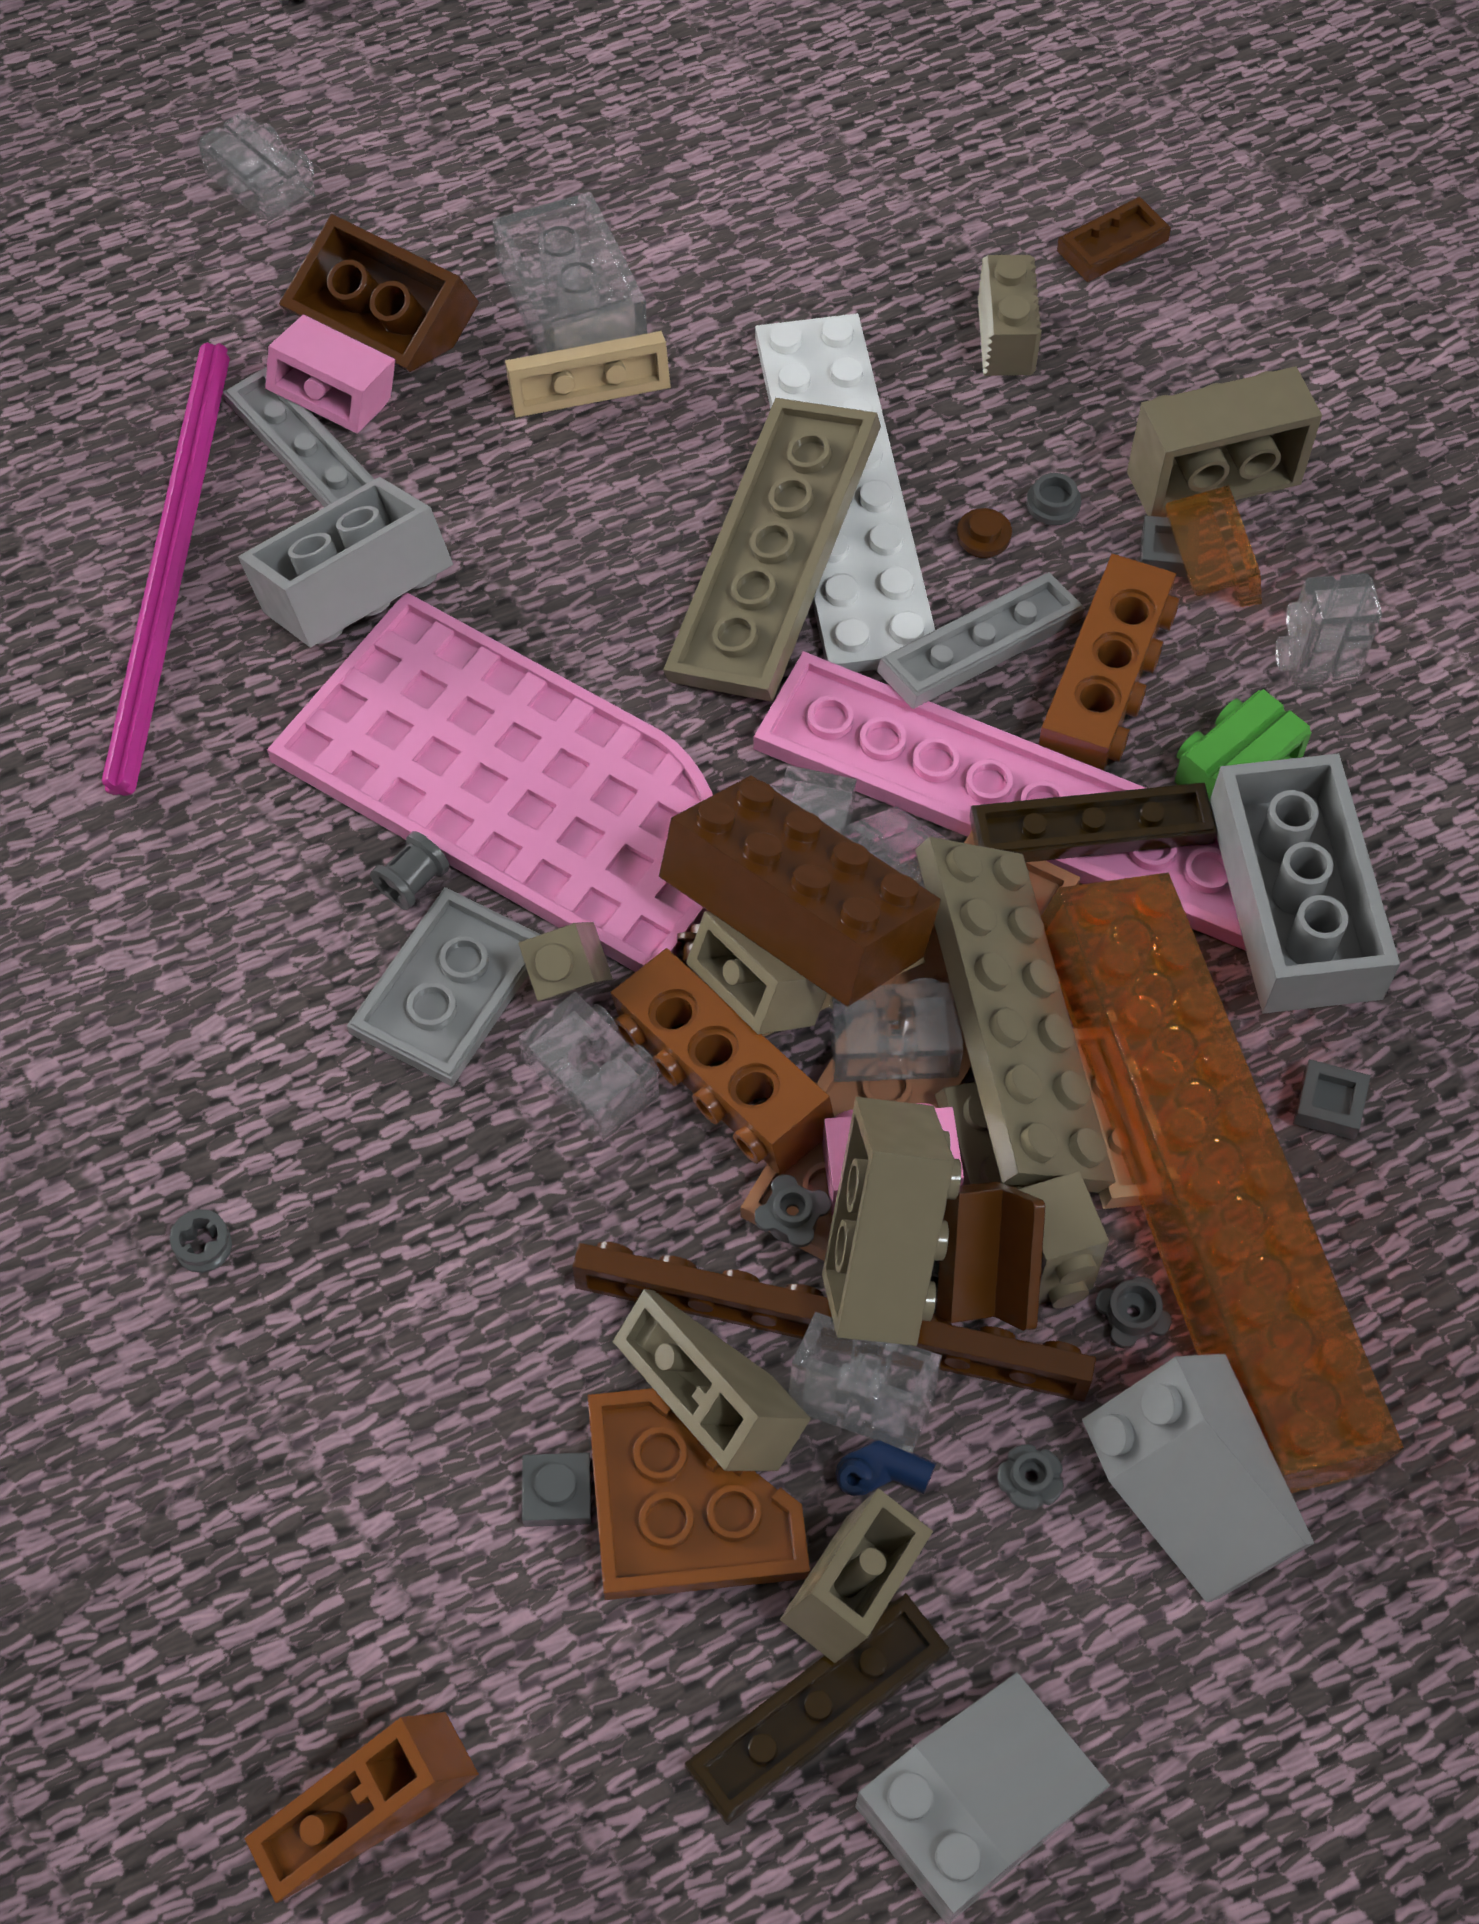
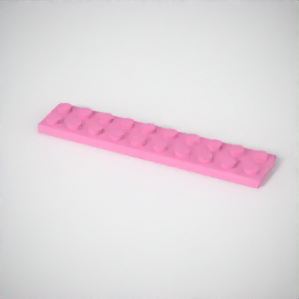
[753,651,1246,951]

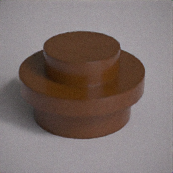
[957,508,1012,558]

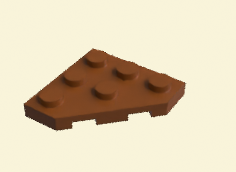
[588,1388,810,1600]

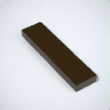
[969,783,1217,862]
[685,1593,950,1825]

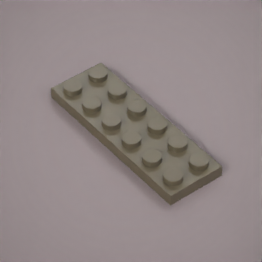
[663,397,881,702]
[915,837,1116,1193]

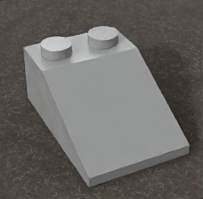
[1082,1354,1314,1603]
[855,1672,1110,1924]

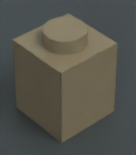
[518,922,613,1002]

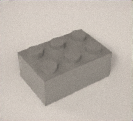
[238,477,453,648]

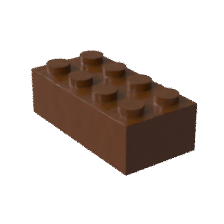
[659,775,941,1007]

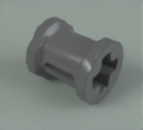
[370,831,450,910]

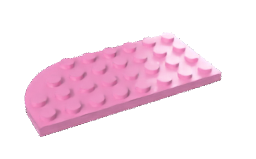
[267,592,713,972]

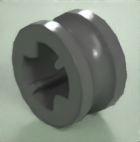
[169,1209,232,1273]

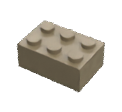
[1127,366,1322,517]
[822,1097,961,1346]

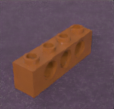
[1038,553,1180,771]
[610,948,835,1175]

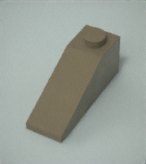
[612,1289,811,1471]

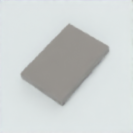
[347,887,541,1087]

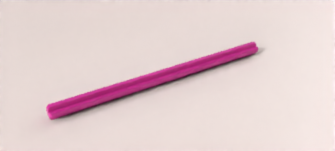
[102,342,230,796]

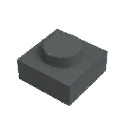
[1140,515,1200,578]
[1293,1059,1371,1140]
[522,1452,591,1527]

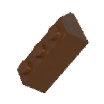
[279,214,480,372]

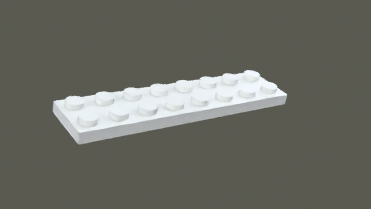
[755,313,935,672]

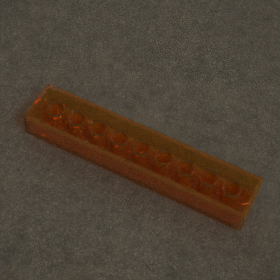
[1041,872,1404,1493]

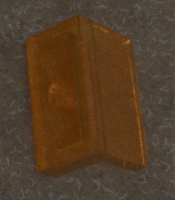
[1165,485,1262,607]

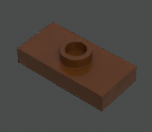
[1057,196,1171,283]

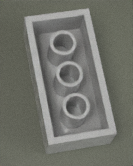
[1210,753,1400,1014]

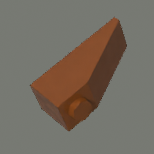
[244,1712,479,1903]

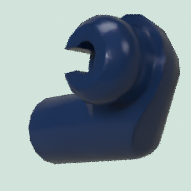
[835,1440,936,1496]

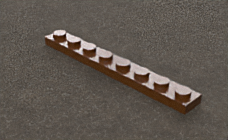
[572,1242,1096,1402]

